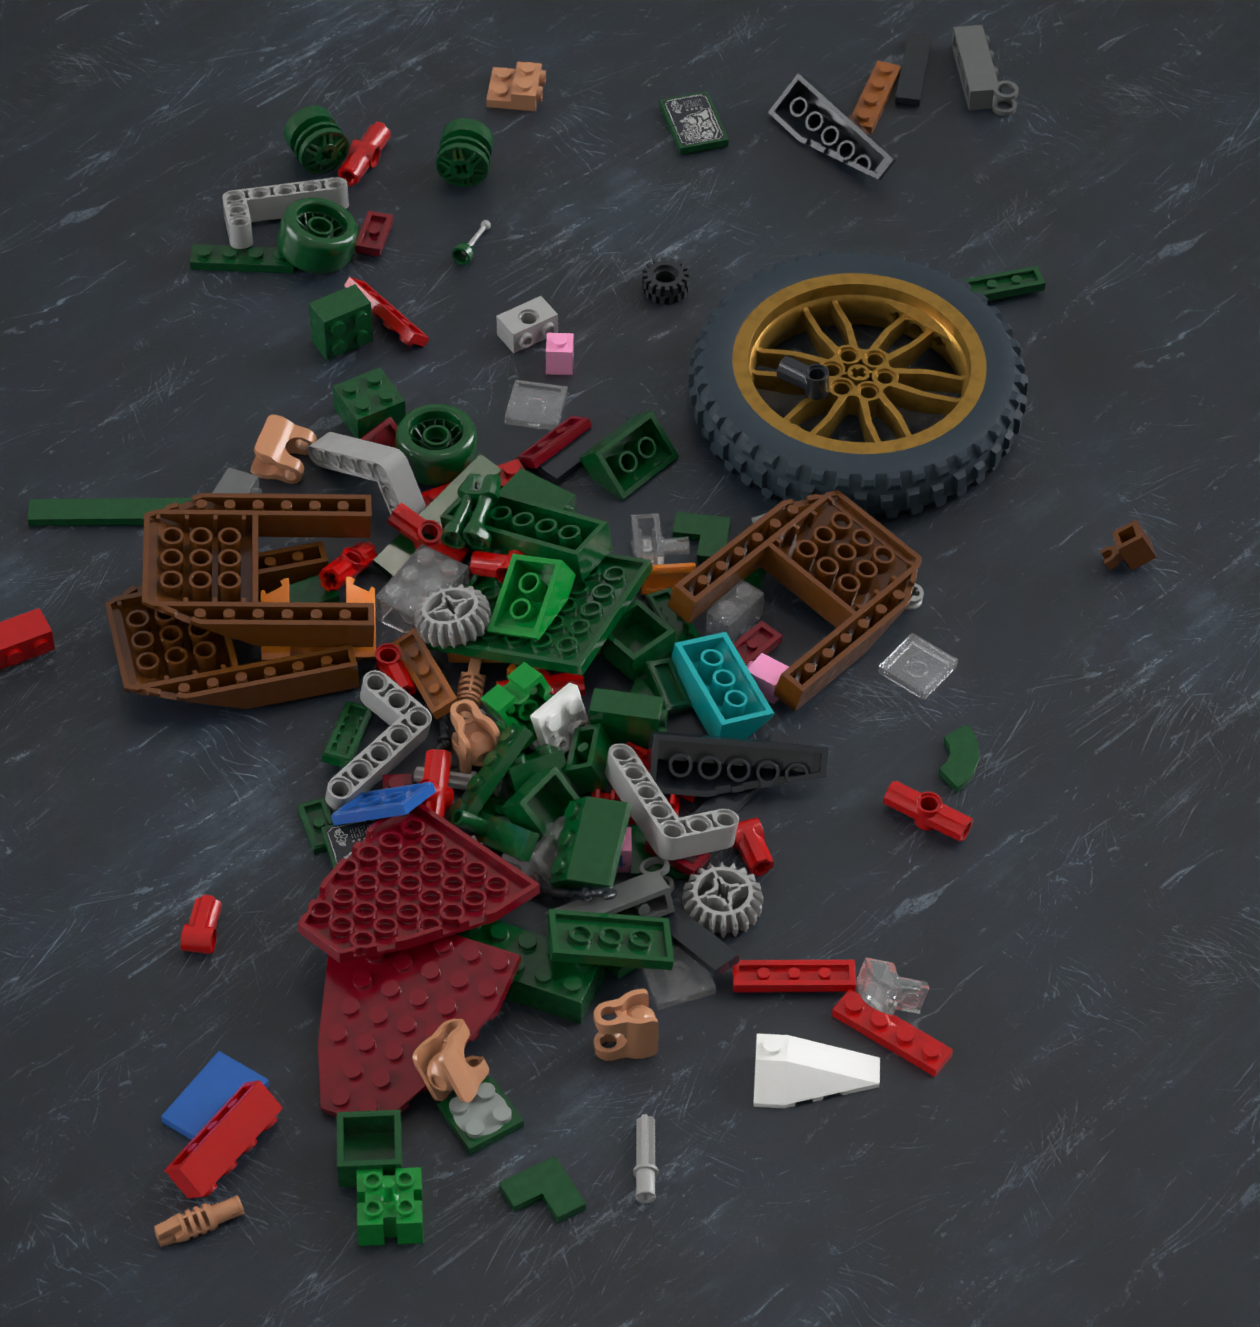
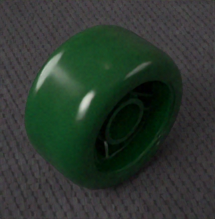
[277,197,358,274]
[395,404,478,486]

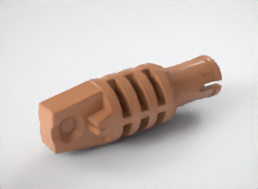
[456,658,486,720]
[154,1195,245,1247]

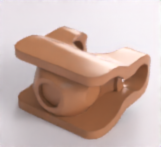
[251,415,317,484]
[450,699,501,774]
[594,989,659,1061]
[413,1019,489,1103]

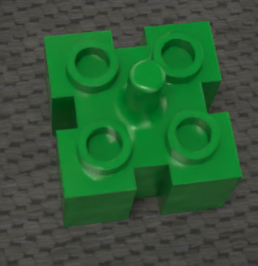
[480,662,553,751]
[357,1167,424,1246]

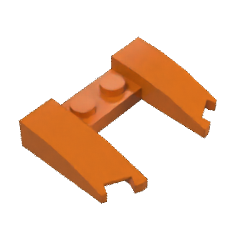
[261,577,376,661]

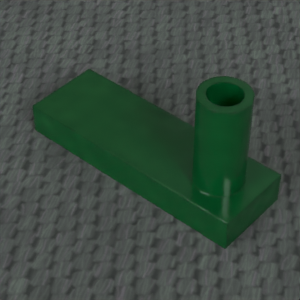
[451,809,539,862]

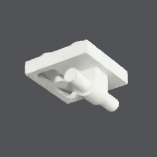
[529,682,589,754]

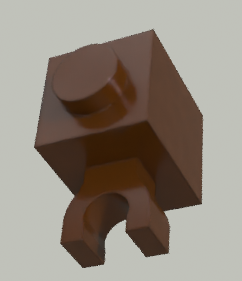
[1100,519,1157,570]

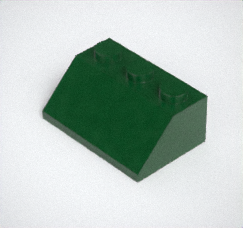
[579,410,679,500]
[549,796,632,890]

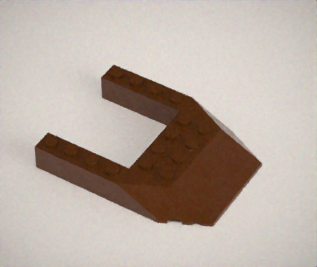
[668,490,922,712]
[142,493,374,647]
[105,541,359,709]

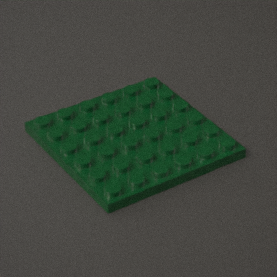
[428,553,653,676]

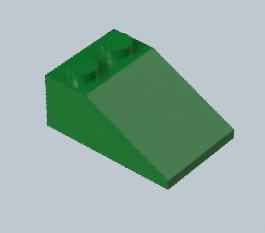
[487,554,576,640]

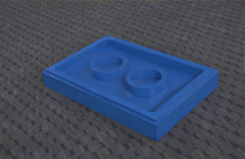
[331,782,436,825]
[161,1051,269,1140]

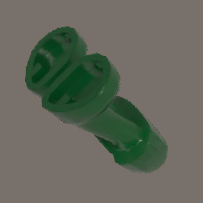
[440,473,501,551]

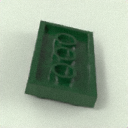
[547,909,674,970]

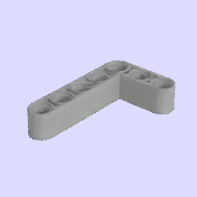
[222,177,349,249]
[307,432,426,515]
[325,670,432,813]
[605,744,739,860]

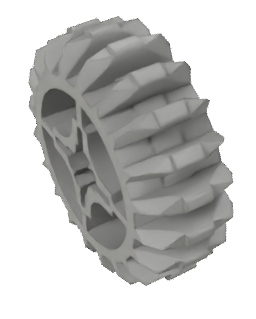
[414,584,491,649]
[682,862,763,938]

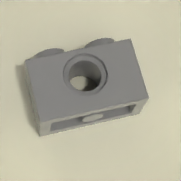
[496,296,558,353]

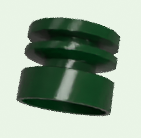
[283,106,349,174]
[436,118,494,187]

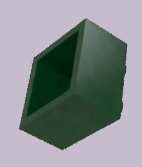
[309,284,373,360]
[332,367,406,439]
[601,599,676,682]
[500,766,579,854]
[337,1110,403,1187]

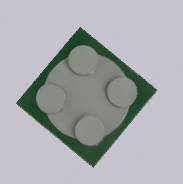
[437,1076,524,1155]

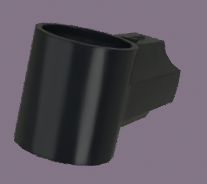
[776,356,829,400]

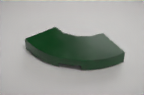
[939,724,980,793]

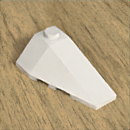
[753,1034,880,1108]

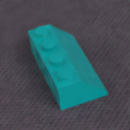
[671,632,774,739]

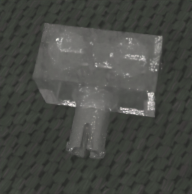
[631,513,689,565]
[706,580,764,643]

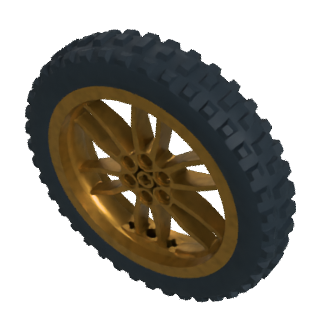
[689,250,1028,519]

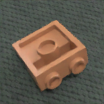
[486,62,546,111]

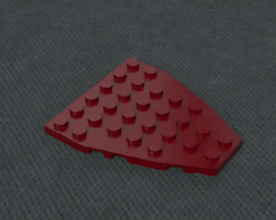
[298,803,540,963]
[318,934,522,1117]

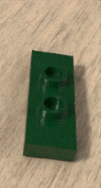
[645,587,700,643]
[321,701,374,768]

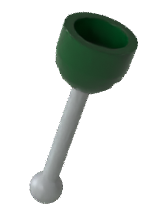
[451,220,491,265]

